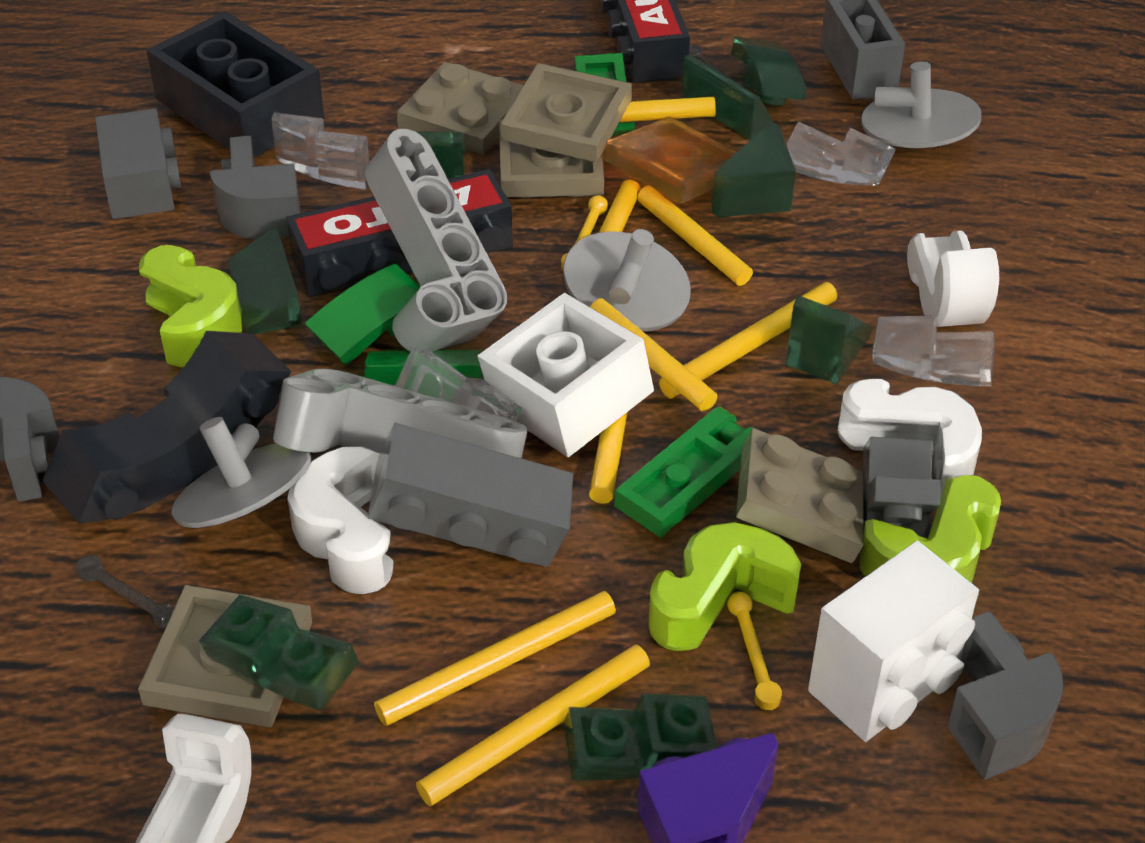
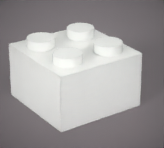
[478,293,654,457]
[808,540,979,742]

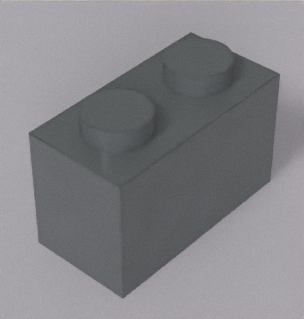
[821,0,905,99]
[95,108,182,219]

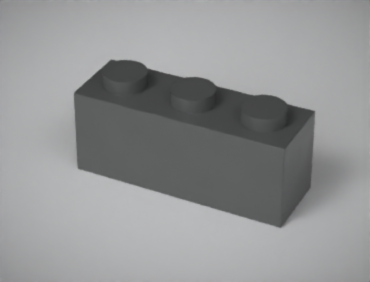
[368,422,573,567]

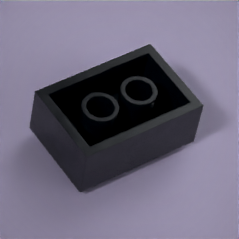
[146,11,325,158]

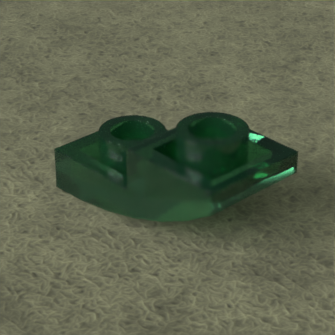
[731,36,807,105]
[199,594,359,711]
[563,693,718,780]

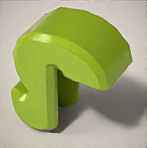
[139,245,242,367]
[859,474,1001,583]
[648,522,801,651]

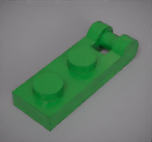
[614,407,756,538]

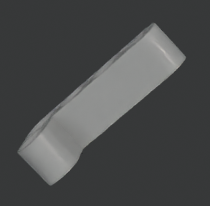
[365,129,507,354]
[273,369,528,459]

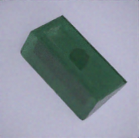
[682,54,773,141]
[227,228,302,335]

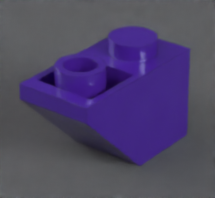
[638,733,778,843]

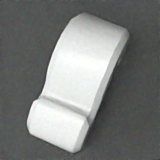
[907,230,999,327]
[837,379,982,498]
[287,447,394,594]
[135,714,251,843]

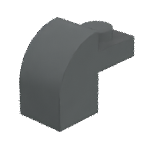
[210,136,300,240]
[0,377,60,502]
[862,437,941,539]
[947,611,1063,780]

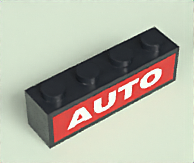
[598,0,690,83]
[286,169,513,297]

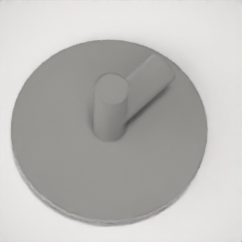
[861,61,981,148]
[563,229,691,332]
[172,417,311,528]

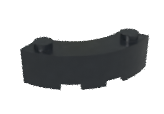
[42,331,291,523]

